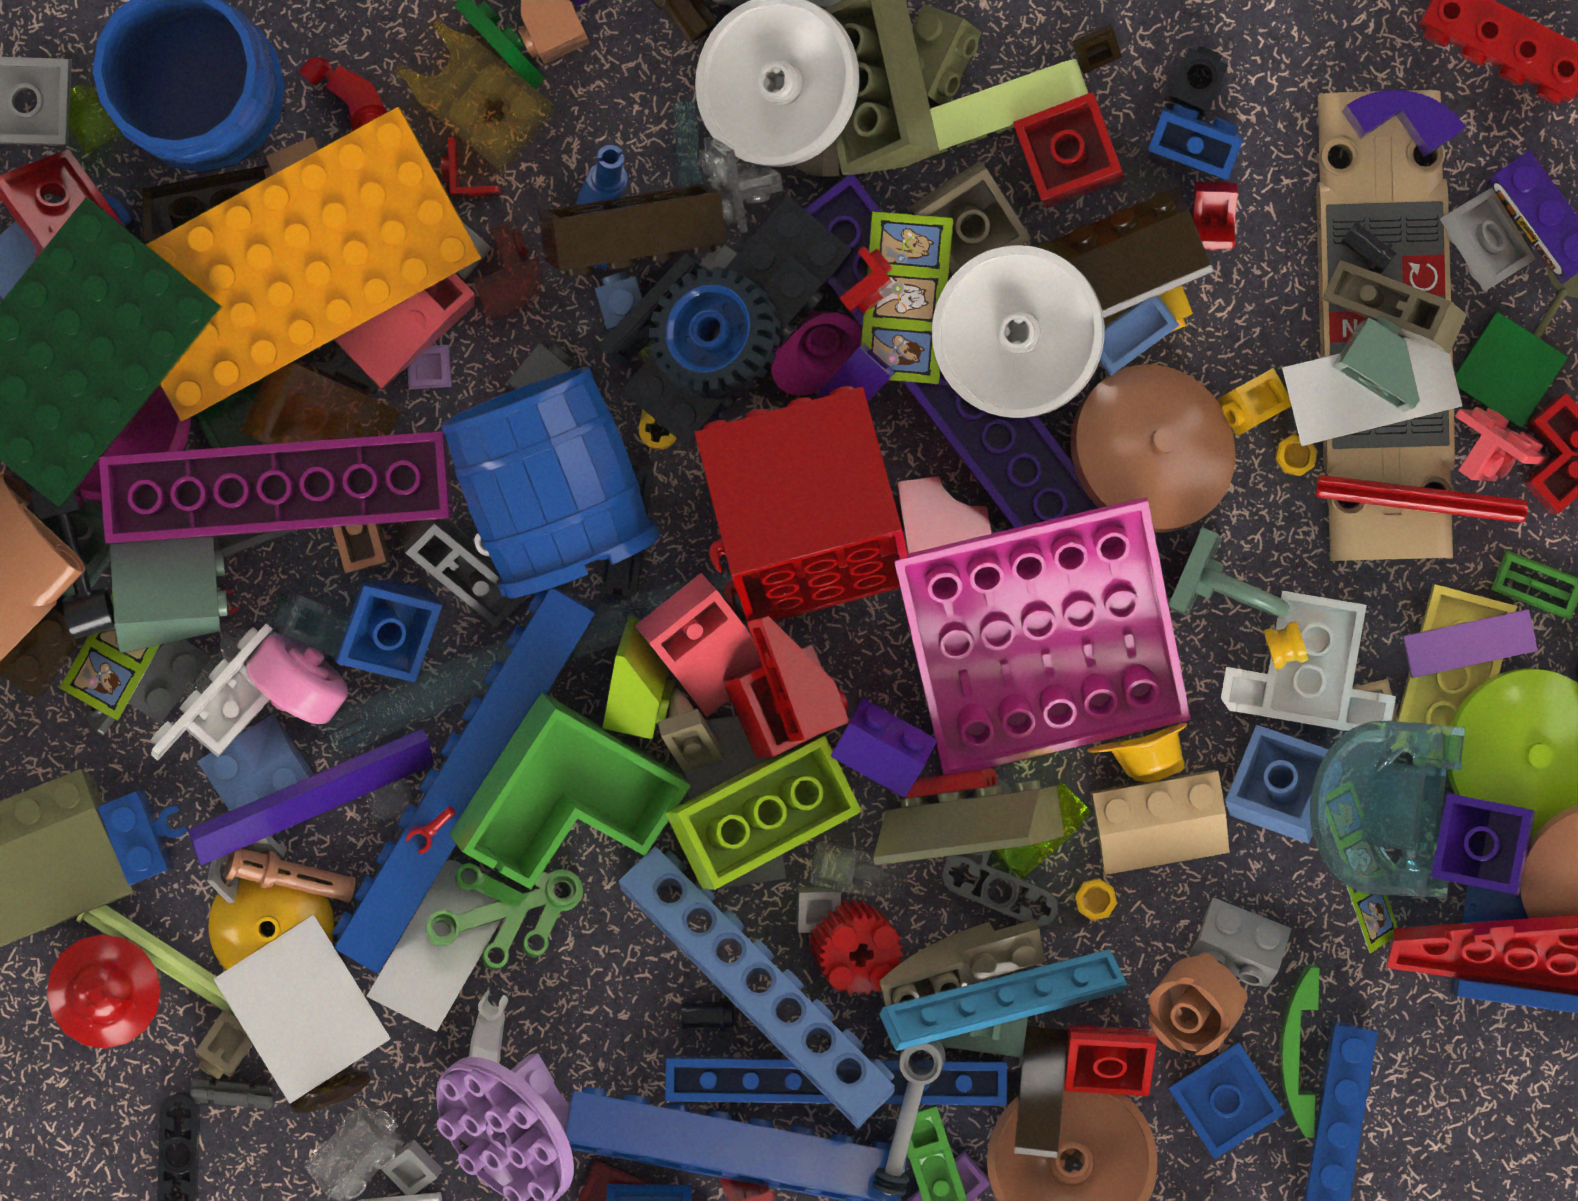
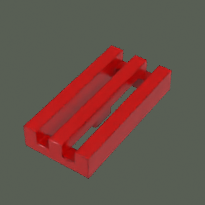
[905,768,998,799]

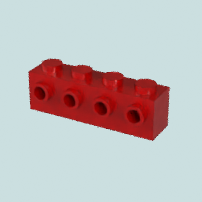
[1417,0,1578,105]

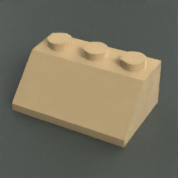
[1090,769,1230,875]

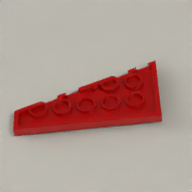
[1386,915,1578,995]

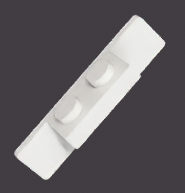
[151,624,273,761]

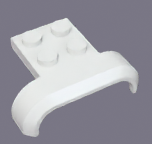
[1221,591,1396,736]

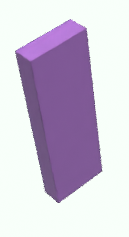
[1402,609,1538,678]

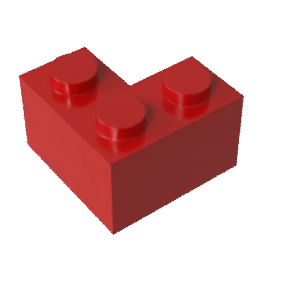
[1523,393,1578,515]

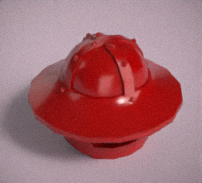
[47,934,161,1049]

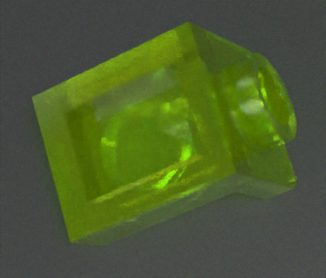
[69,84,122,154]

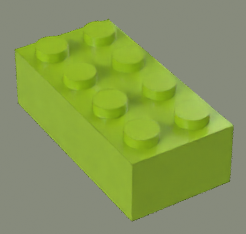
[665,735,862,890]

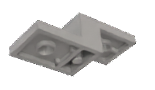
[0,57,72,146]

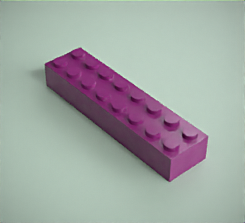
[99,431,454,544]

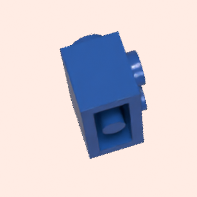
[1148,103,1245,180]

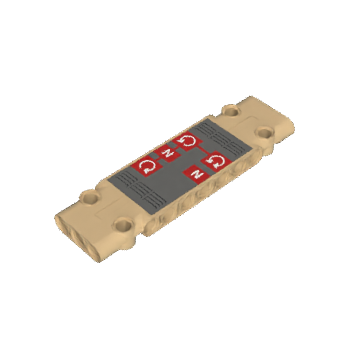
[1316,90,1455,561]

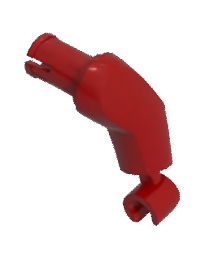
[299,57,387,131]

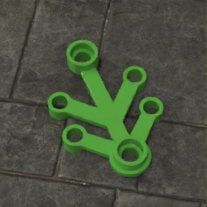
[425,863,583,971]

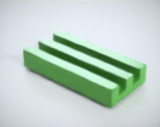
[1490,550,1578,620]

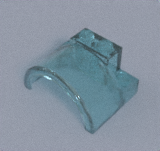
[1310,721,1465,898]

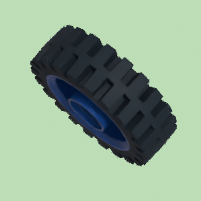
[649,267,781,399]

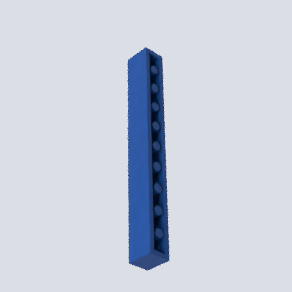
[332,586,596,974]

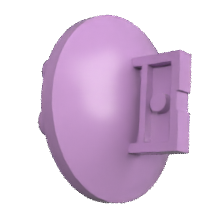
[436,1053,574,1201]

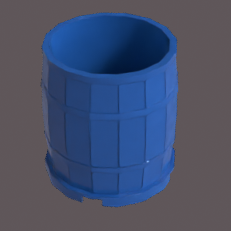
[92,0,286,173]
[440,366,661,598]

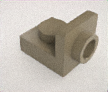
[195,1009,253,1080]

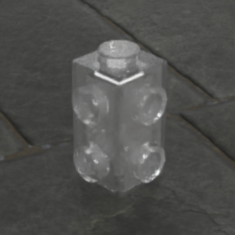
[303,1106,405,1201]

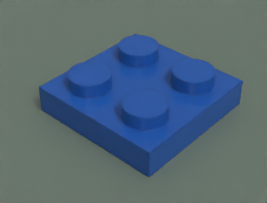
[1167,1041,1286,1159]

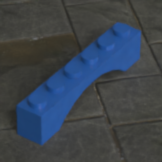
[1303,1020,1378,1201]

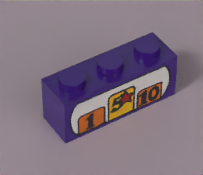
[1487,150,1578,284]

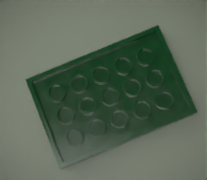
[0,197,223,507]

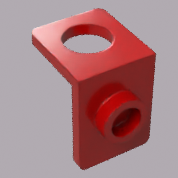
[441,137,502,198]

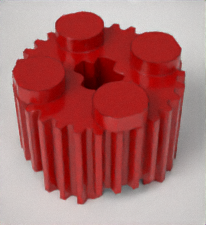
[809,899,903,996]

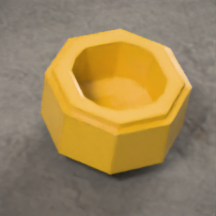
[1274,434,1318,476]
[1075,878,1117,921]

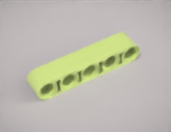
[920,59,1088,161]

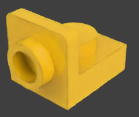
[1217,368,1291,436]

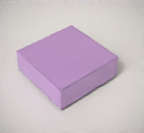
[407,345,452,390]

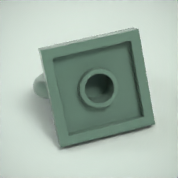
[1168,527,1290,618]

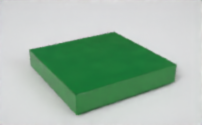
[1455,312,1568,429]

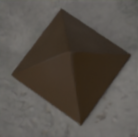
[1072,24,1122,74]

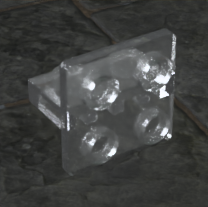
[700,136,783,234]

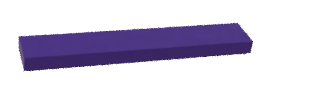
[187,729,435,865]

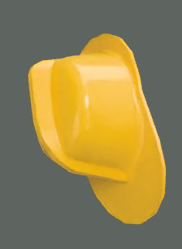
[1087,723,1187,783]

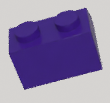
[831,698,937,798]
[1431,793,1535,895]

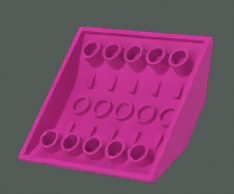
[894,497,1191,775]

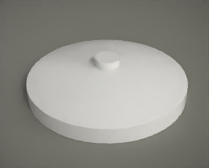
[695,0,859,167]
[932,245,1105,418]

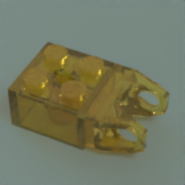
[394,19,557,174]

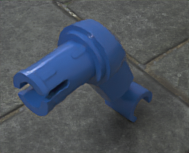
[576,145,628,270]

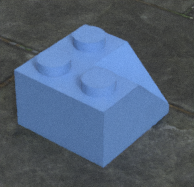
[197,714,314,811]
[1225,725,1339,844]

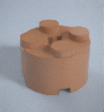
[1148,953,1248,1055]

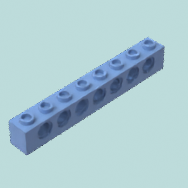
[619,846,895,1129]

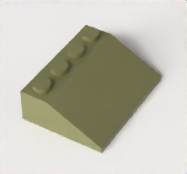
[0,769,135,947]

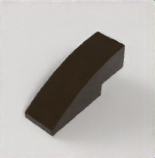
[1014,1026,1067,1158]

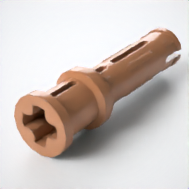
[224,848,356,903]

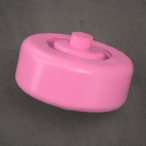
[246,634,348,724]

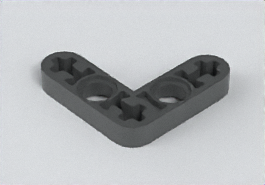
[942,778,1058,927]

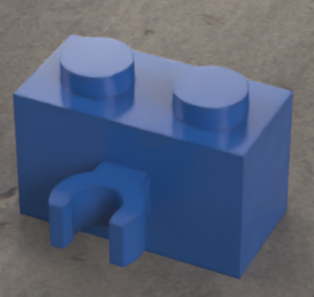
[97,789,189,886]

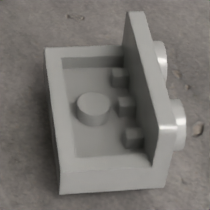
[1189,897,1292,987]

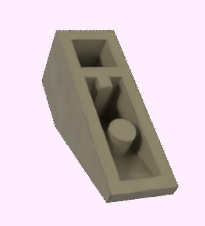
[1323,260,1467,354]

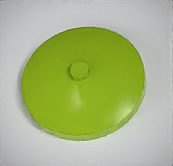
[1445,668,1578,839]

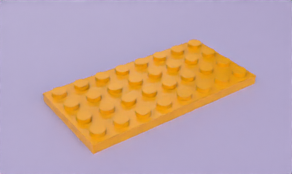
[146,107,482,422]

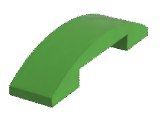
[1279,964,1320,1138]
[896,1105,968,1201]

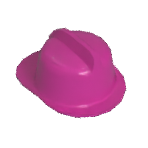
[771,311,862,396]

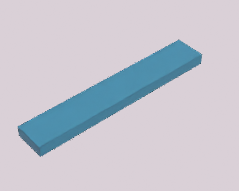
[880,949,1127,1051]

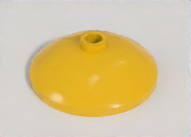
[208,866,335,970]

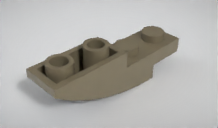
[880,919,1045,1007]

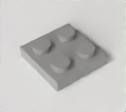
[1440,187,1536,291]

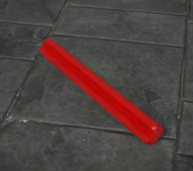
[1315,475,1528,523]

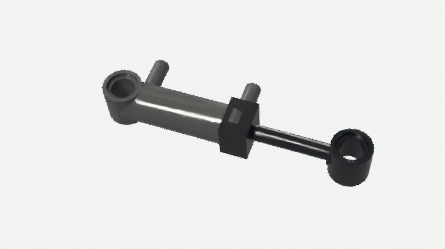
[30,486,115,639]

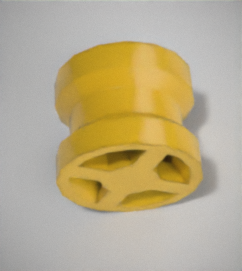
[1263,621,1309,670]

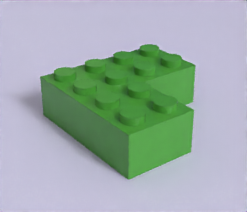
[449,692,691,889]

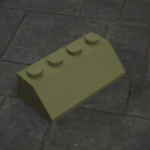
[825,0,939,176]
[874,780,1064,865]

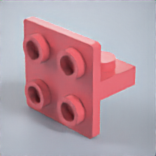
[1455,407,1550,481]

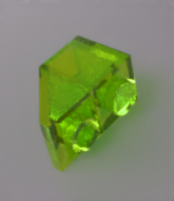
[993,782,1092,879]

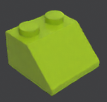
[602,616,676,739]

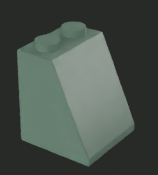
[110,536,228,653]

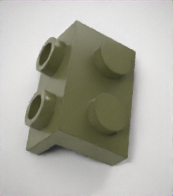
[912,4,981,105]

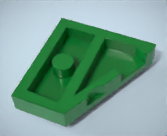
[454,0,546,91]

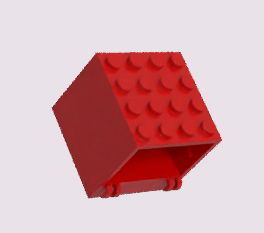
[694,386,908,622]

